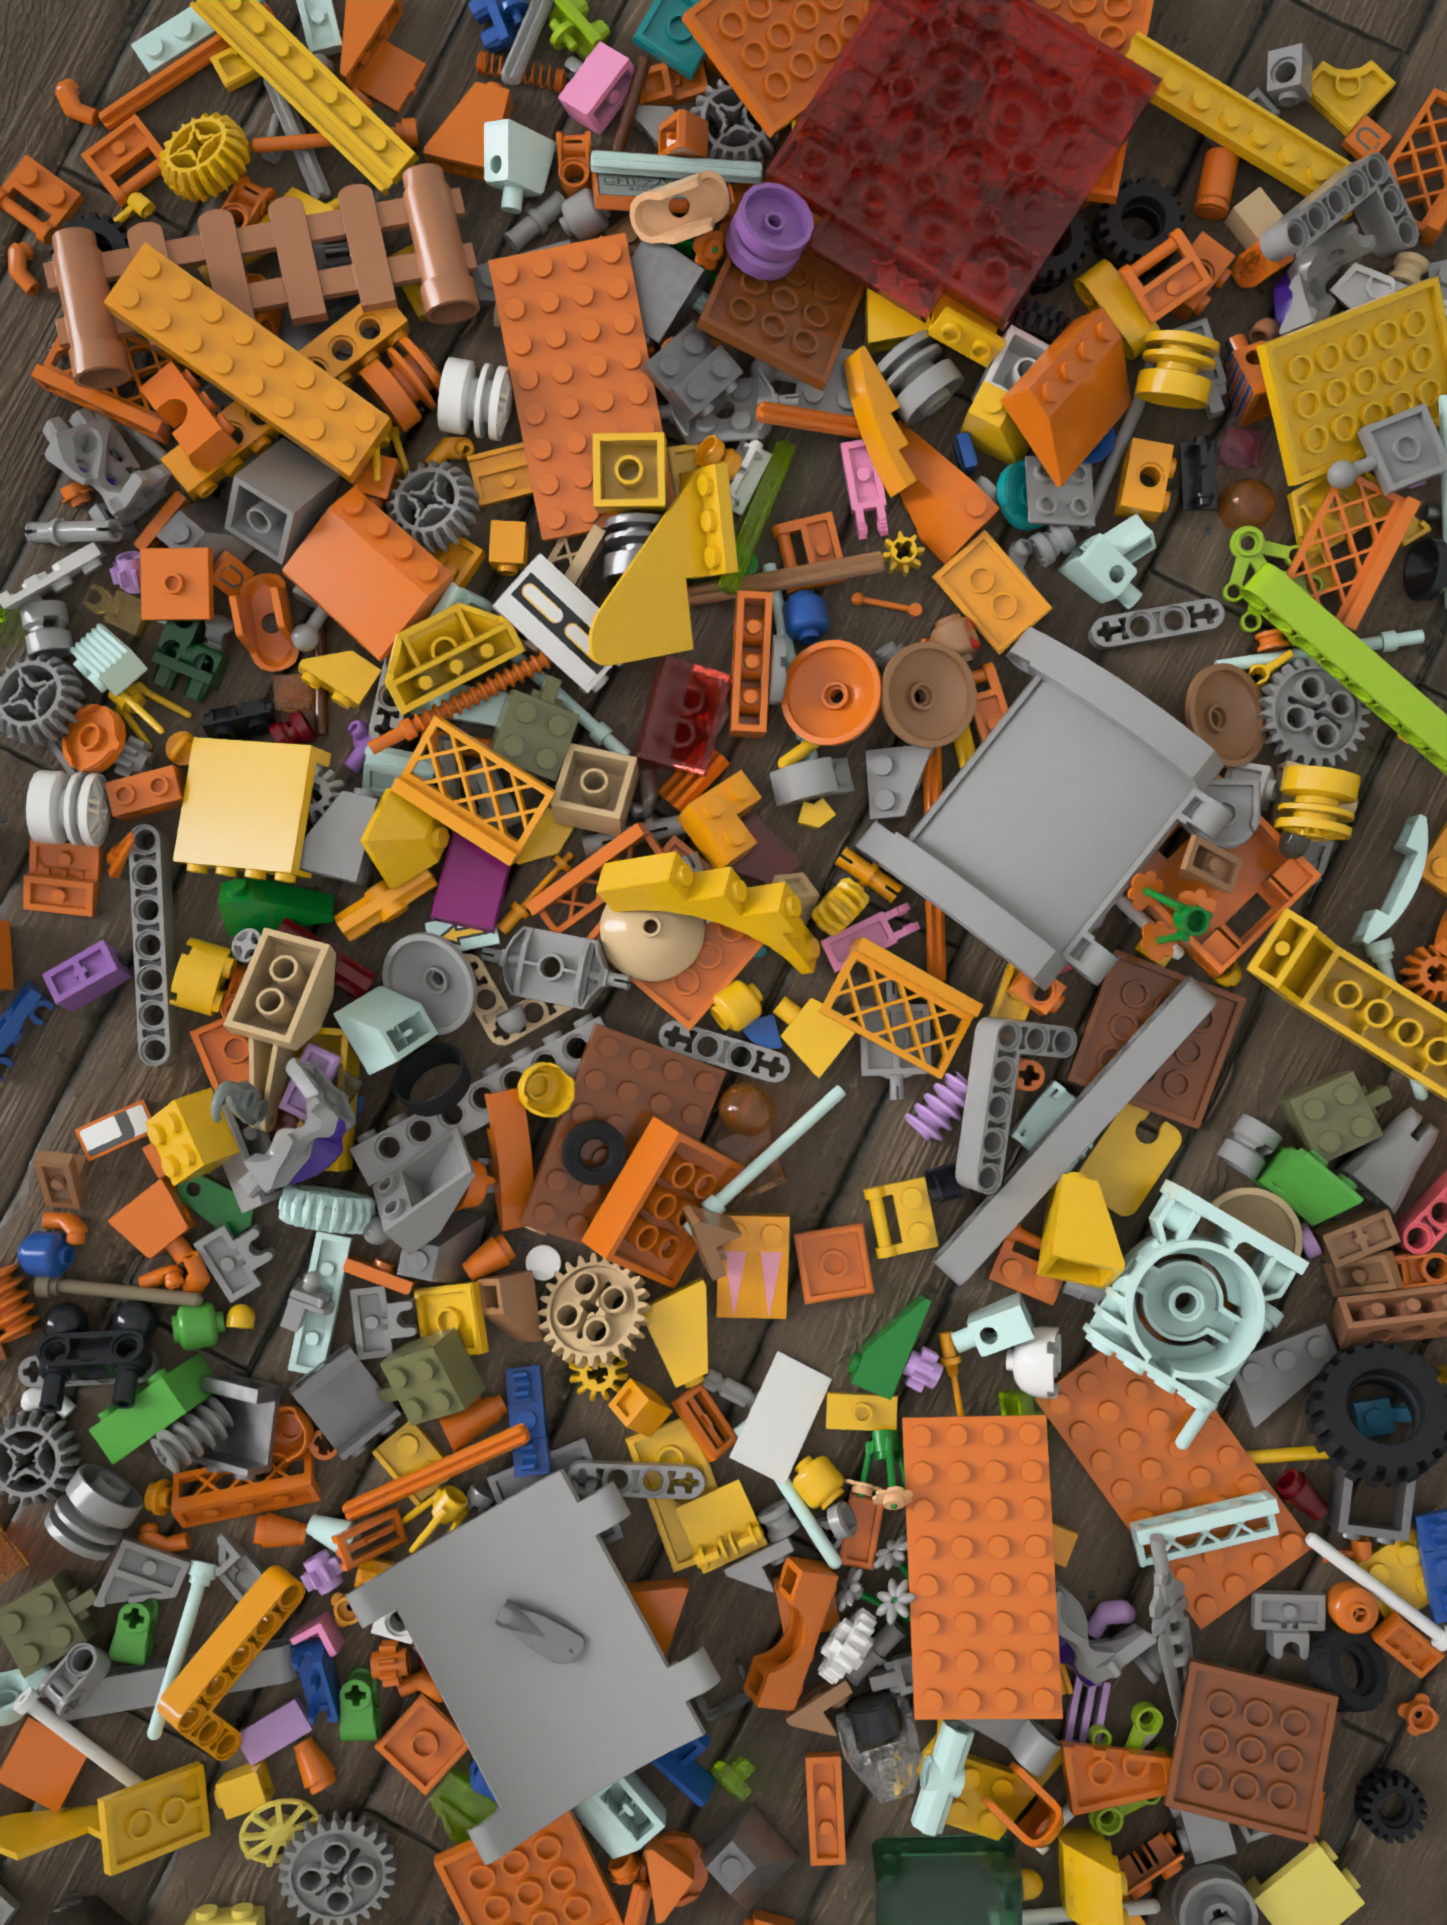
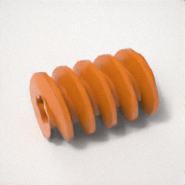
[0,1263,41,1343]

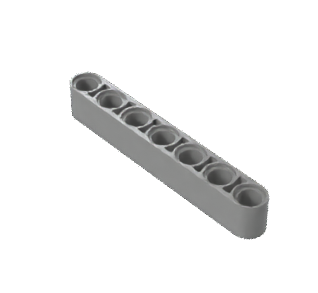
[129,824,180,1066]
[54,1638,299,1721]

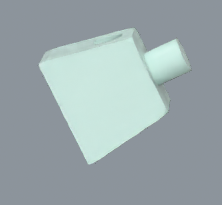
[484,119,556,214]
[1057,533,1142,609]
[951,1292,1035,1357]

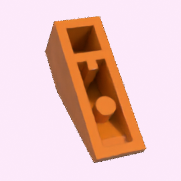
[340,0,404,89]

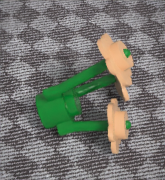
[844,1429,913,1510]

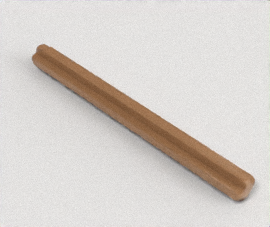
[687,551,885,607]

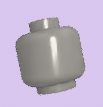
[559,188,612,241]

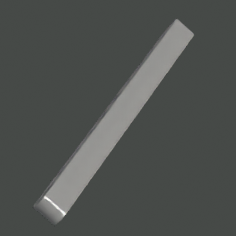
[932,976,1218,1286]

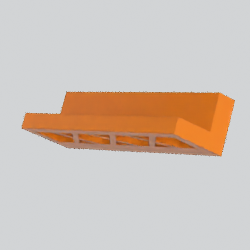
[525,822,665,933]
[171,1448,321,1528]

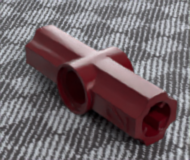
[276,917,376,999]

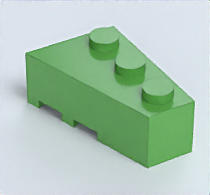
[89,1352,215,1465]

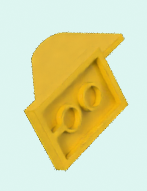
[588,463,738,666]
[0,1761,211,1876]

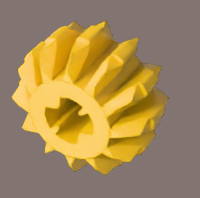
[811,877,870,936]
[569,1355,628,1401]

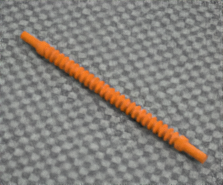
[367,650,556,755]

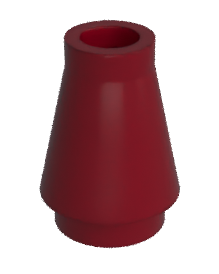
[1276,1469,1329,1521]

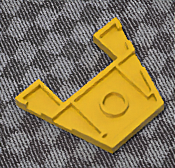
[1287,461,1432,597]
[934,1720,1062,1841]

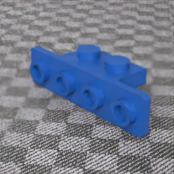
[651,1734,716,1808]

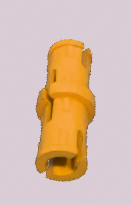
[834,846,904,904]

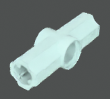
[911,1720,975,1837]

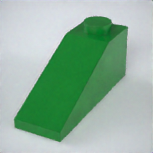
[218,878,335,936]
[847,1294,932,1400]

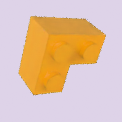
[676,770,762,869]

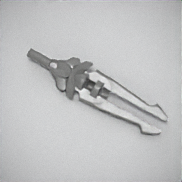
[1149,1534,1194,1737]

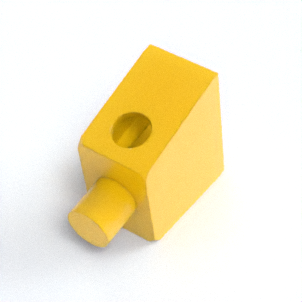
[865,265,931,354]
[773,996,858,1078]

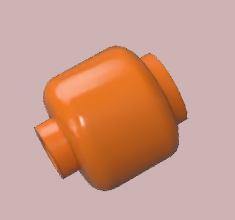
[1326,1581,1379,1634]

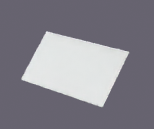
[729,1351,832,1485]

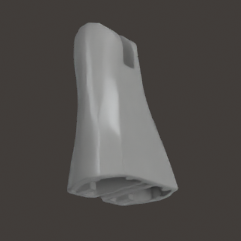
[1338,1106,1440,1215]

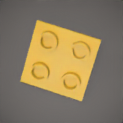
[674,1479,768,1574]

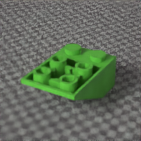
[1249,1146,1364,1226]

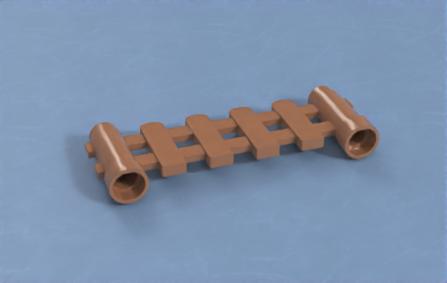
[43,163,480,390]

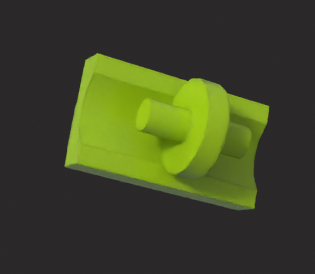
[548,0,610,62]

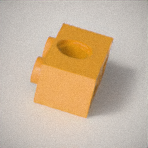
[1113,438,1177,522]

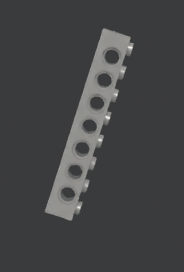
[350,1014,607,1186]

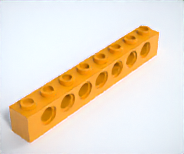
[160,303,410,501]

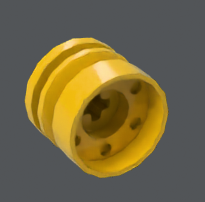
[1134,330,1221,409]
[1274,765,1361,842]

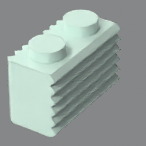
[70,623,148,698]

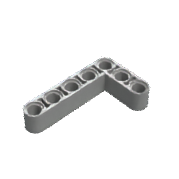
[1260,152,1419,262]
[955,1016,1077,1195]

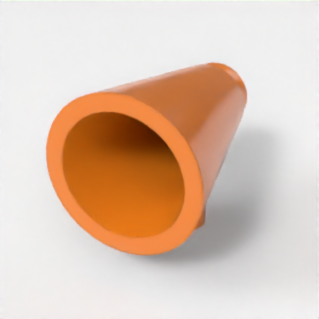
[438,1394,508,1453]

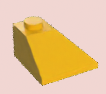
[360,788,450,888]

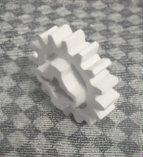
[818,1607,877,1684]

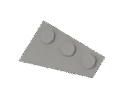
[1233,1321,1337,1428]

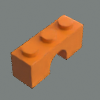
[139,361,240,474]

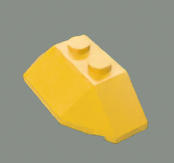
[384,603,525,715]

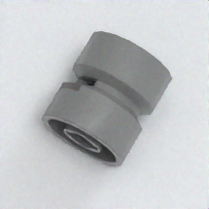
[19,600,74,658]
[1216,1113,1283,1180]

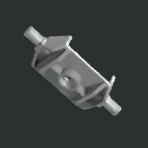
[658,369,800,445]
[481,926,631,1010]

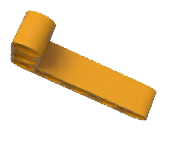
[157,1565,305,1761]

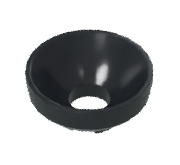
[1403,536,1447,601]

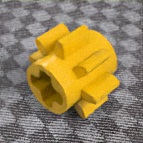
[883,531,925,577]

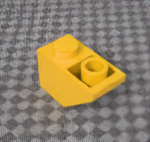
[298,650,382,711]

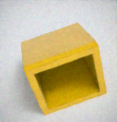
[1037,1172,1125,1290]

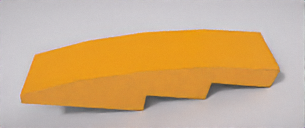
[843,345,917,498]

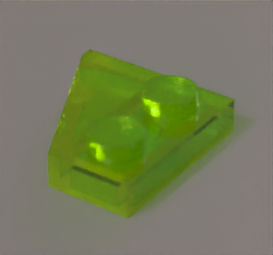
[429,1767,498,1845]

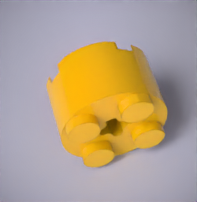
[169,937,240,1016]

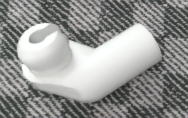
[21,1388,77,1419]

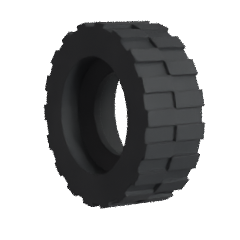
[1309,1629,1389,1713]

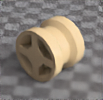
[1388,251,1429,286]

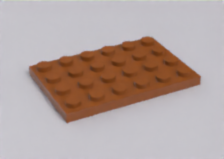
[519,1023,726,1247]

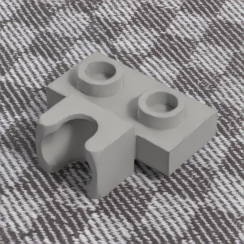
[193,1223,276,1303]
[350,1285,419,1360]
[1250,1590,1326,1660]

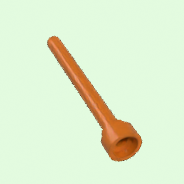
[250,117,419,153]

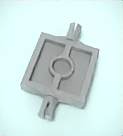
[859,980,932,1100]

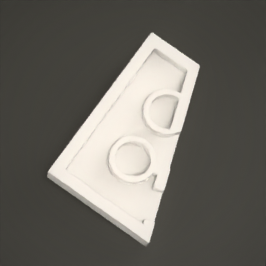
[1328,263,1447,316]
[0,542,108,610]

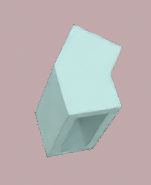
[1103,513,1157,564]

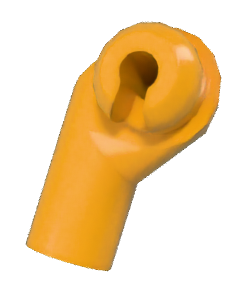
[424,436,475,465]

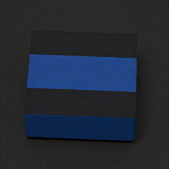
[952,432,978,476]

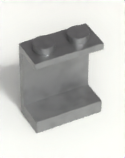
[289,1343,401,1461]
[192,1373,282,1480]

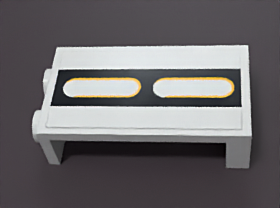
[490,553,623,693]

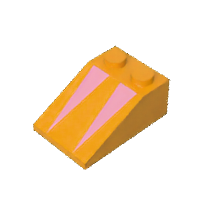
[716,1212,790,1319]

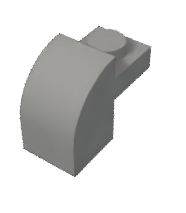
[769,756,855,807]

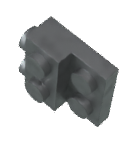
[641,320,743,423]

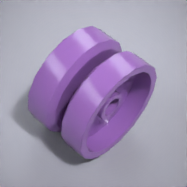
[725,182,814,281]

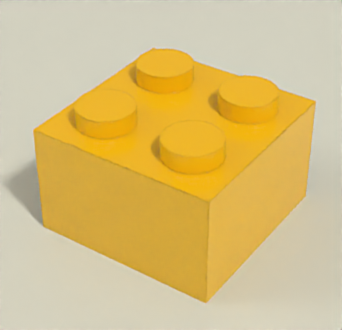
[592,432,668,513]
[145,1087,240,1187]

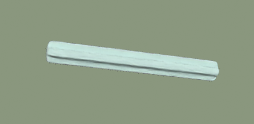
[590,150,763,184]

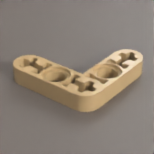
[464,954,574,1046]

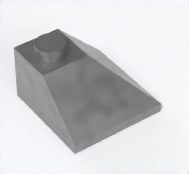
[156,494,257,591]
[397,1209,486,1283]
[700,1802,799,1911]

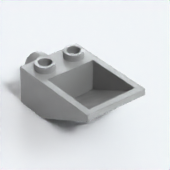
[363,1126,476,1255]

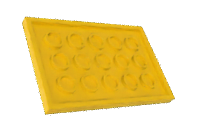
[1256,277,1447,486]

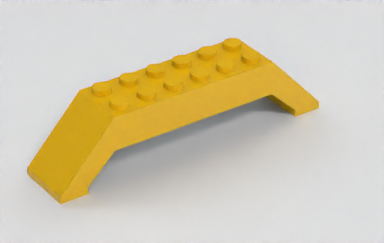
[1246,908,1447,1102]

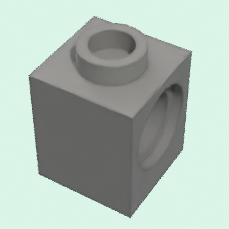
[1267,43,1313,107]

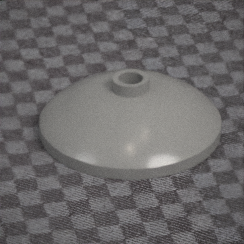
[382,932,477,1035]

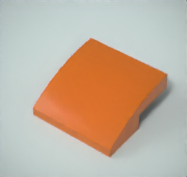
[23,838,104,917]

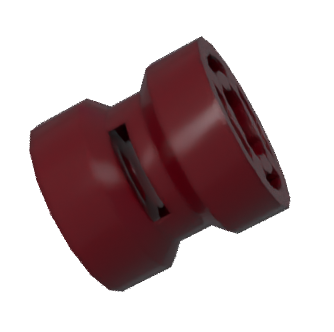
[269,709,317,745]

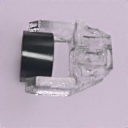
[836,1690,923,1804]

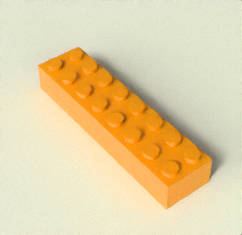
[104,242,393,484]

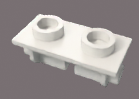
[729,440,772,516]

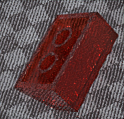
[633,655,733,777]

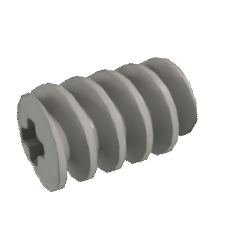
[151,1397,233,1474]

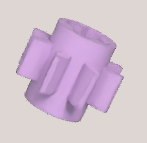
[109,550,141,594]
[902,1346,944,1393]
[300,1549,344,1595]

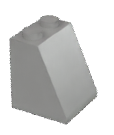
[224,438,340,565]
[299,787,381,888]

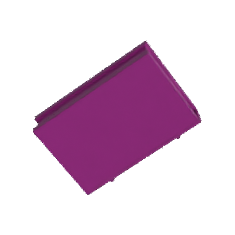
[430,830,511,934]

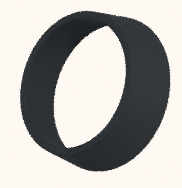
[393,1043,471,1117]

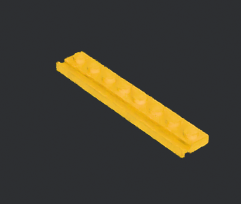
[189,0,419,196]
[1113,31,1353,221]

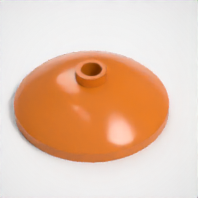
[781,640,882,746]

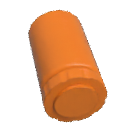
[1193,147,1240,220]

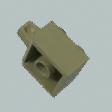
[488,675,580,782]
[1277,1071,1393,1161]
[377,1327,486,1426]
[0,1569,101,1678]

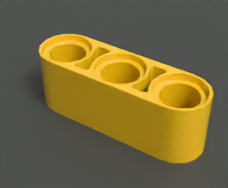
[1073,259,1160,361]

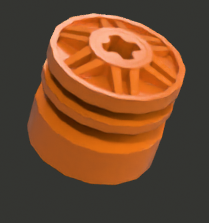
[358,336,442,433]

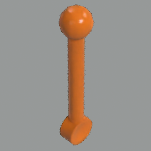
[851,592,922,618]

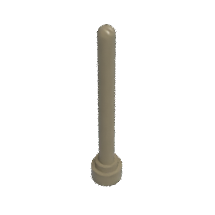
[34,1275,204,1307]

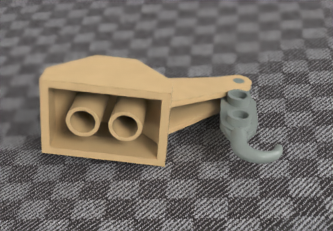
[211,927,336,1132]

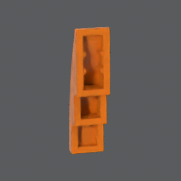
[484,1087,534,1231]

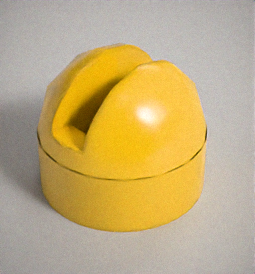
[1214,960,1242,988]
[225,1304,255,1329]
[1014,1868,1044,1901]

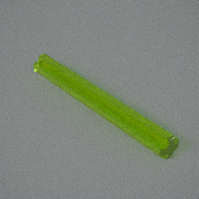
[718,440,796,595]

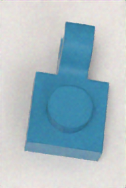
[1350,1395,1412,1437]

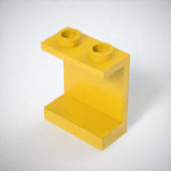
[927,257,1017,368]

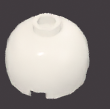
[1006,1326,1062,1399]

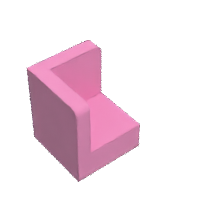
[290,1610,346,1657]

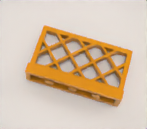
[390,715,557,866]
[819,937,983,1079]

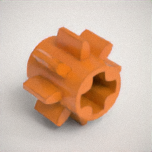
[370,1639,411,1688]

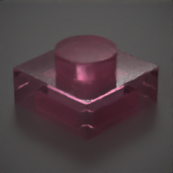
[1220,427,1261,469]

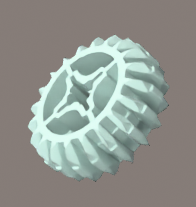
[278,1184,376,1235]

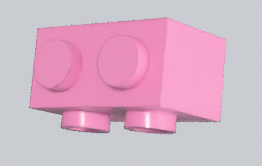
[558,42,635,136]

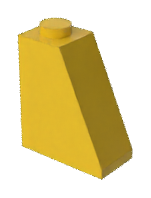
[959,381,1030,465]
[643,1275,708,1389]

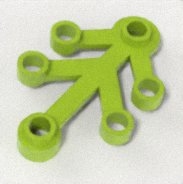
[1222,526,1324,648]
[1087,1701,1172,1836]

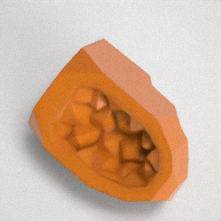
[1231,240,1294,288]

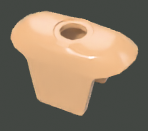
[630,170,730,244]

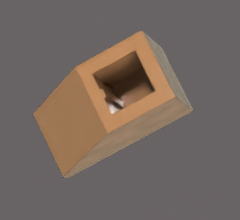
[477,1270,543,1342]

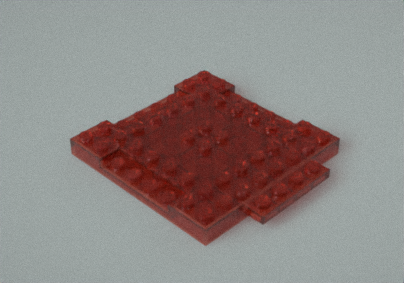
[766,0,1162,331]

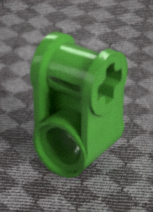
[109,1598,160,1667]
[340,1666,381,1742]

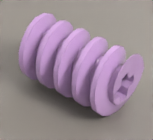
[904,1070,968,1145]

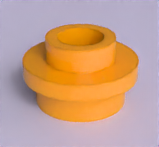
[144,1479,172,1516]

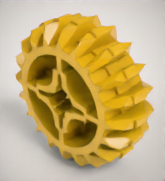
[158,112,252,203]

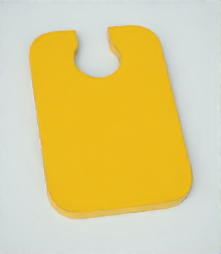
[1077,1103,1182,1216]

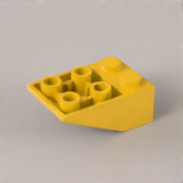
[1057,1827,1130,1925]

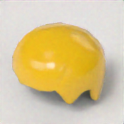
[517,1062,575,1118]

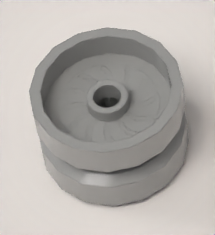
[1167,1858,1258,1925]

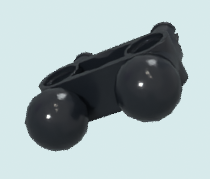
[36,1300,159,1412]

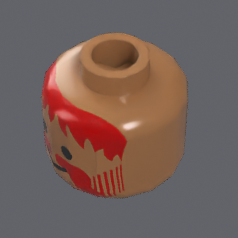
[930,613,981,664]

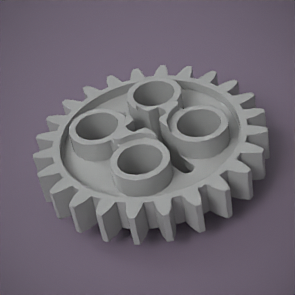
[1256,657,1371,768]
[278,1811,397,1925]

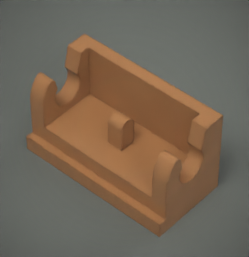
[1311,1205,1401,1269]

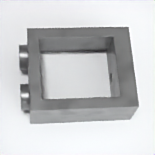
[1327,1466,1416,1545]

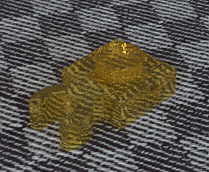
[83,585,146,637]

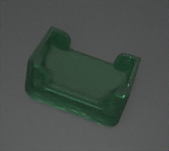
[872,1835,1022,1925]

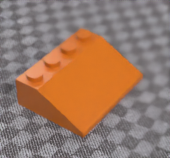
[1000,307,1132,487]
[282,486,455,662]
[581,1116,745,1289]

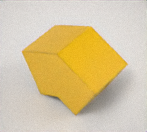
[797,797,836,830]

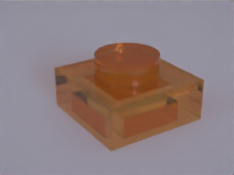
[273,674,312,712]

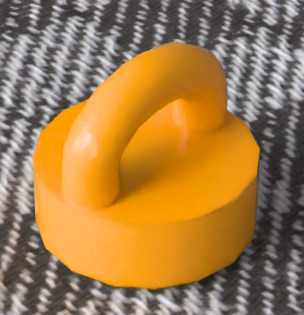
[166,731,196,767]

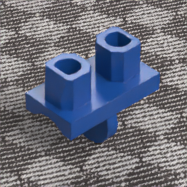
[468,0,529,53]

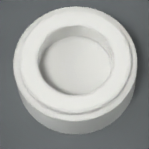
[526,1244,562,1280]

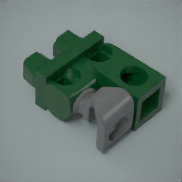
[151,612,235,704]

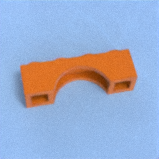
[743,1556,838,1711]

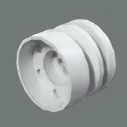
[437,357,513,441]
[26,770,111,847]

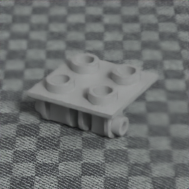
[1025,456,1095,534]

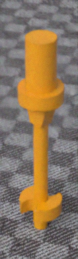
[497,852,574,935]
[938,1331,965,1416]

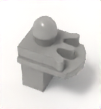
[280,1271,335,1332]

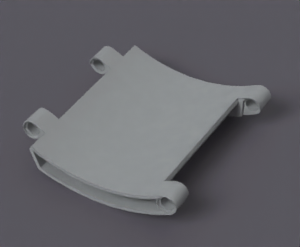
[855,627,1232,991]
[345,1468,721,1865]

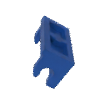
[291,1638,341,1724]

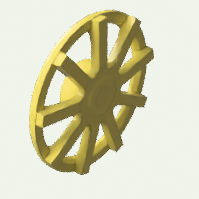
[239,1798,319,1867]

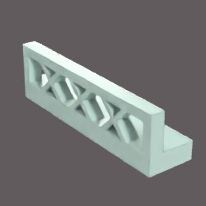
[1129,1490,1280,1567]

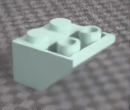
[333,985,438,1075]
[572,1772,666,1859]

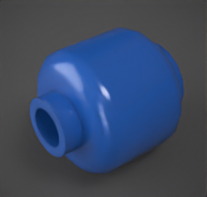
[782,590,830,645]
[17,1231,75,1278]

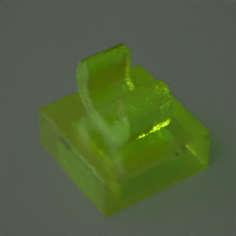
[998,1389,1042,1415]
[710,1755,755,1802]

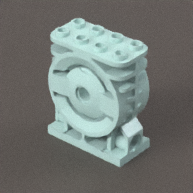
[1082,1179,1309,1413]

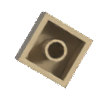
[551,743,639,836]

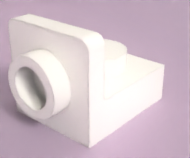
[1224,763,1279,811]

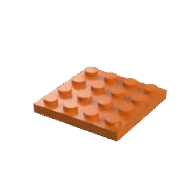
[586,835,765,1031]
[433,1809,624,1925]

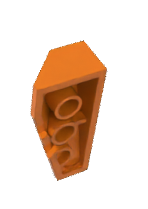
[897,420,1000,565]

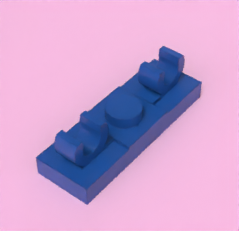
[0,980,54,1082]
[505,1365,552,1478]
[1412,1508,1447,1624]

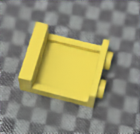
[1245,1838,1365,1925]

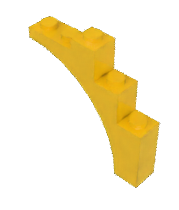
[596,851,820,974]

